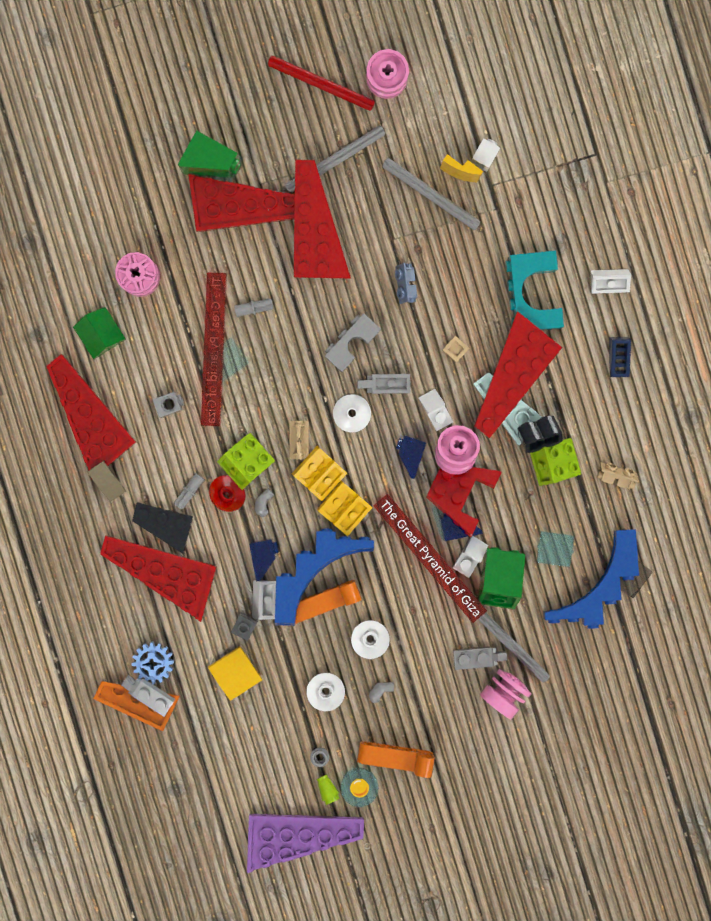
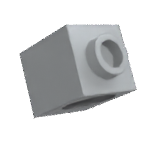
[153,392,184,418]

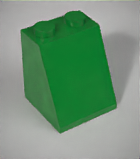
[178,130,241,178]
[477,547,525,609]

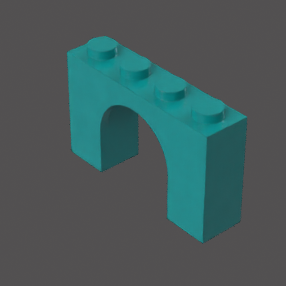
[505,250,564,331]

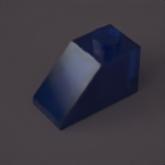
[396,435,426,479]
[439,513,483,541]
[249,538,279,582]

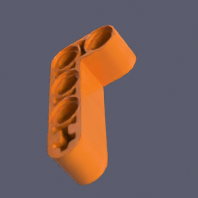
[295,579,362,624]
[357,741,435,778]

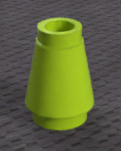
[317,774,340,805]

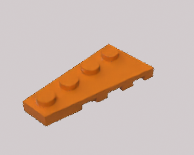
[93,681,180,731]

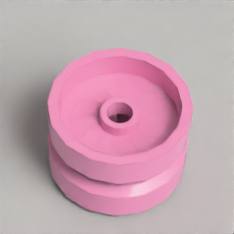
[366,49,409,99]
[435,425,480,474]

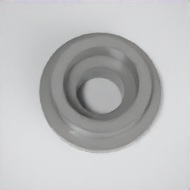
[310,747,329,767]

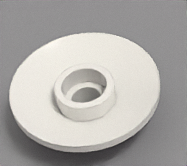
[333,394,371,432]
[351,620,390,659]
[307,673,345,711]

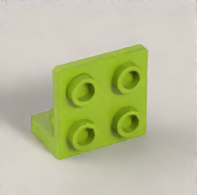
[217,433,275,490]
[530,438,581,486]

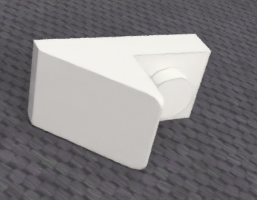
[418,389,453,431]
[452,536,488,578]

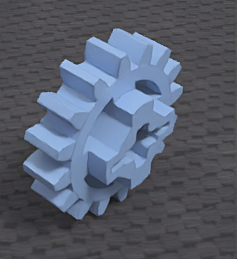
[131,641,174,684]

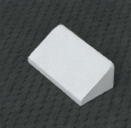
[591,269,631,294]
[252,580,276,620]

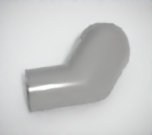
[255,488,274,517]
[369,682,394,703]

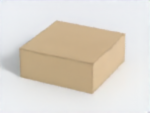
[442,336,469,363]

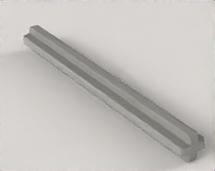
[285,126,385,193]
[383,158,480,230]
[463,598,550,683]

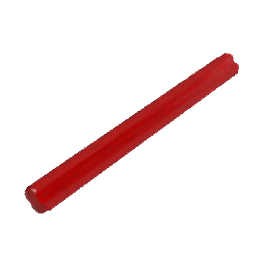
[268,56,375,111]

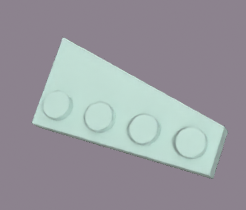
[473,372,541,445]

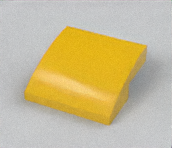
[440,154,483,183]
[292,446,347,501]
[317,481,373,536]
[208,646,262,701]

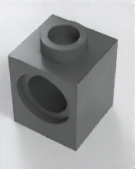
[231,613,258,641]

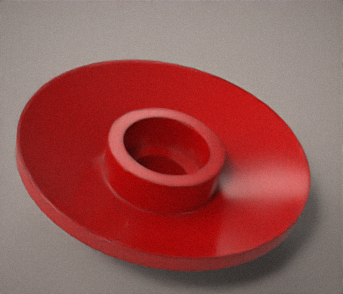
[209,475,246,512]

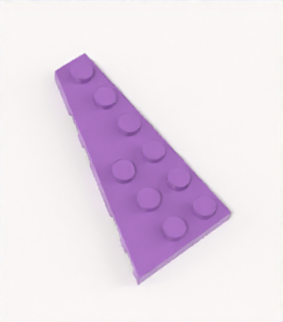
[247,814,364,873]

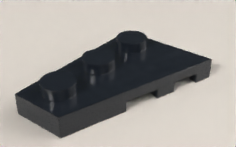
[132,502,193,554]

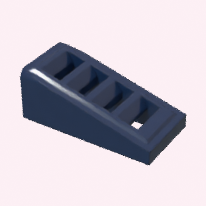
[609,337,631,377]

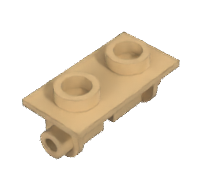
[289,421,309,459]
[597,462,639,490]

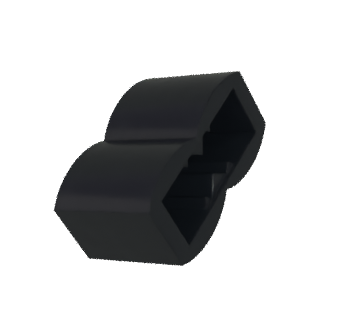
[517,416,563,453]

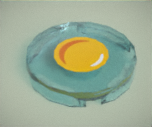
[340,768,379,807]

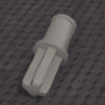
[234,299,273,317]
[174,473,205,509]

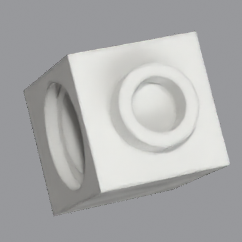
[471,138,500,172]

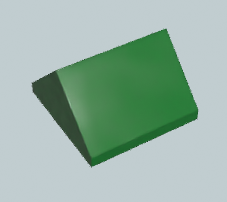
[73,307,126,360]

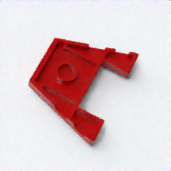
[426,467,502,537]

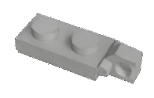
[357,374,410,394]
[453,647,507,670]
[121,675,175,717]

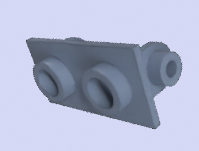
[395,263,418,304]

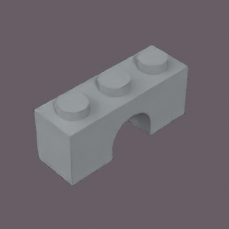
[325,314,381,372]

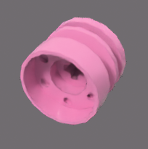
[115,252,160,297]
[479,669,531,720]

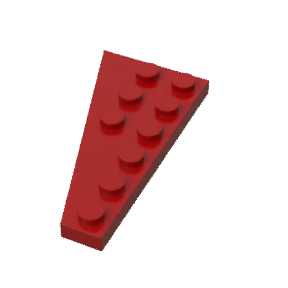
[294,160,351,279]
[188,174,295,232]
[474,311,563,438]
[46,354,137,479]
[100,535,217,622]

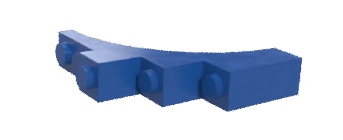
[275,528,374,626]
[543,529,639,629]

